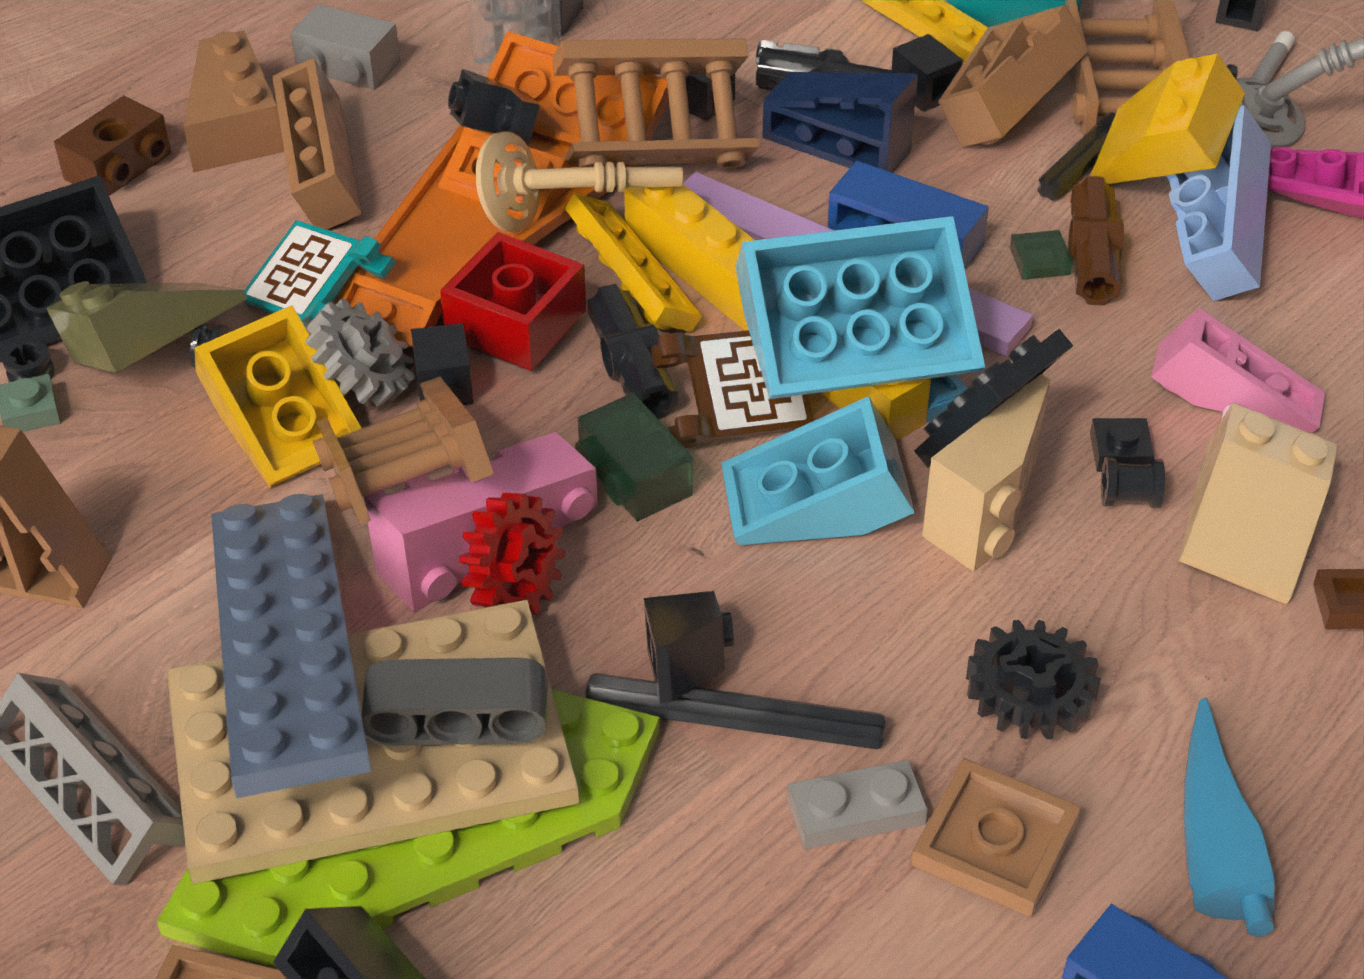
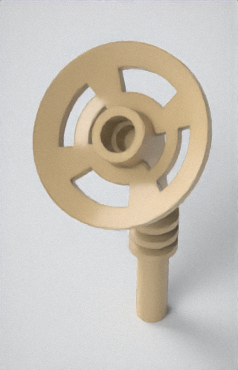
[476,132,683,233]

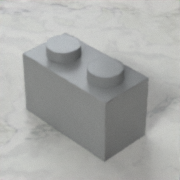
[291,4,400,90]

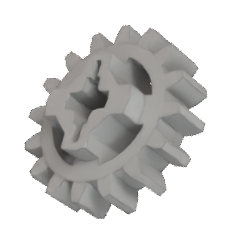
[306,299,415,406]

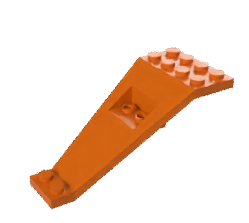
[334,31,669,351]

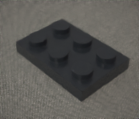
[914,329,1073,468]

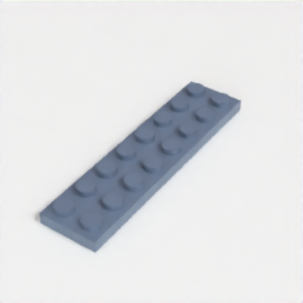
[211,494,371,799]

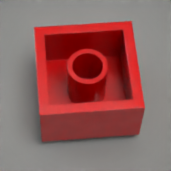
[440,232,587,371]

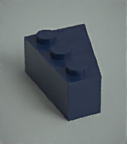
[762,72,918,173]

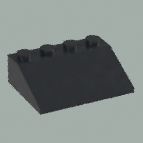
[0,175,148,362]

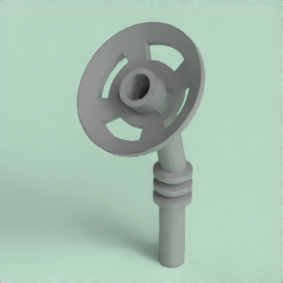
[1236,37,1364,149]

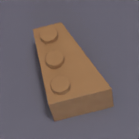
[938,4,1089,147]

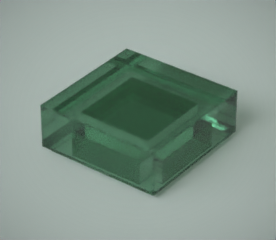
[1010,230,1072,279]

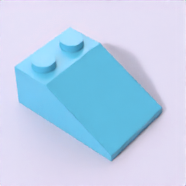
[721,396,915,545]

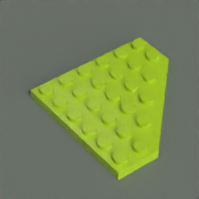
[157,689,660,970]

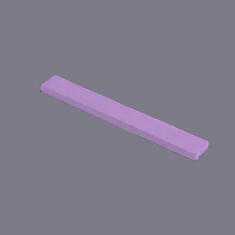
[683,172,1033,357]

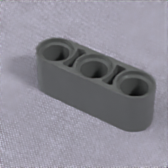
[361,657,548,746]

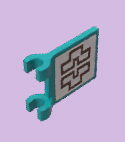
[243,220,396,327]

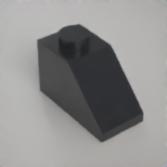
[644,591,734,703]

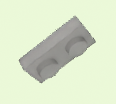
[787,760,927,849]

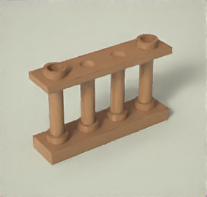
[1065,0,1190,136]
[552,38,760,169]
[313,377,494,525]

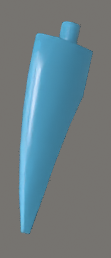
[1183,697,1275,936]

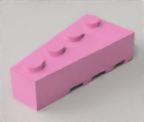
[364,432,598,613]

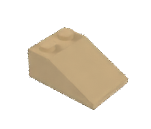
[922,374,1050,572]
[1178,402,1337,605]

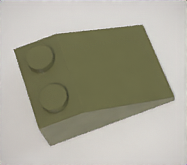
[46,281,247,373]

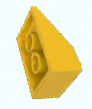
[1090,53,1245,184]
[195,305,362,488]

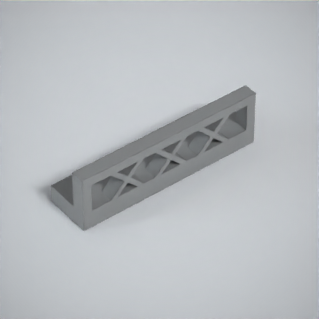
[0,673,185,886]

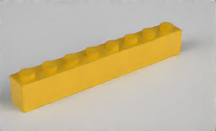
[624,183,931,441]

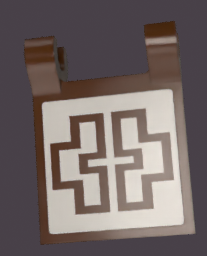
[651,330,814,449]

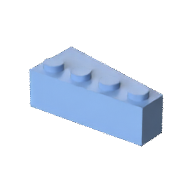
[1166,105,1271,301]

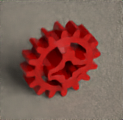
[459,492,565,615]

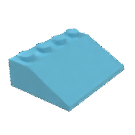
[735,216,986,399]

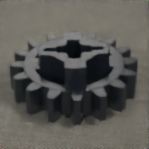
[966,620,1101,739]

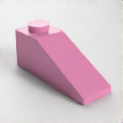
[1151,308,1325,433]

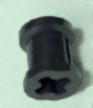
[1101,457,1165,508]

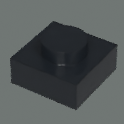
[1090,418,1154,472]

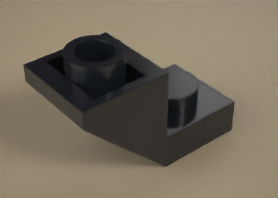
[448,69,540,146]

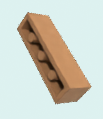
[272,57,362,230]

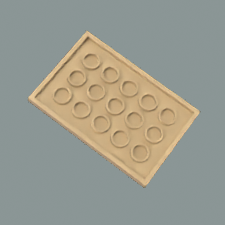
[166,600,579,884]

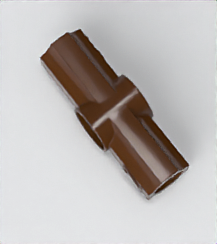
[1068,176,1124,305]

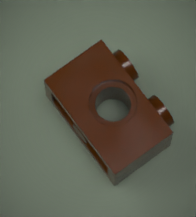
[54,95,172,196]

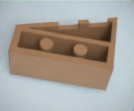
[184,30,284,172]
[0,425,112,609]

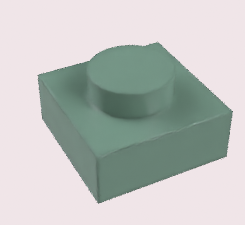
[0,374,61,432]

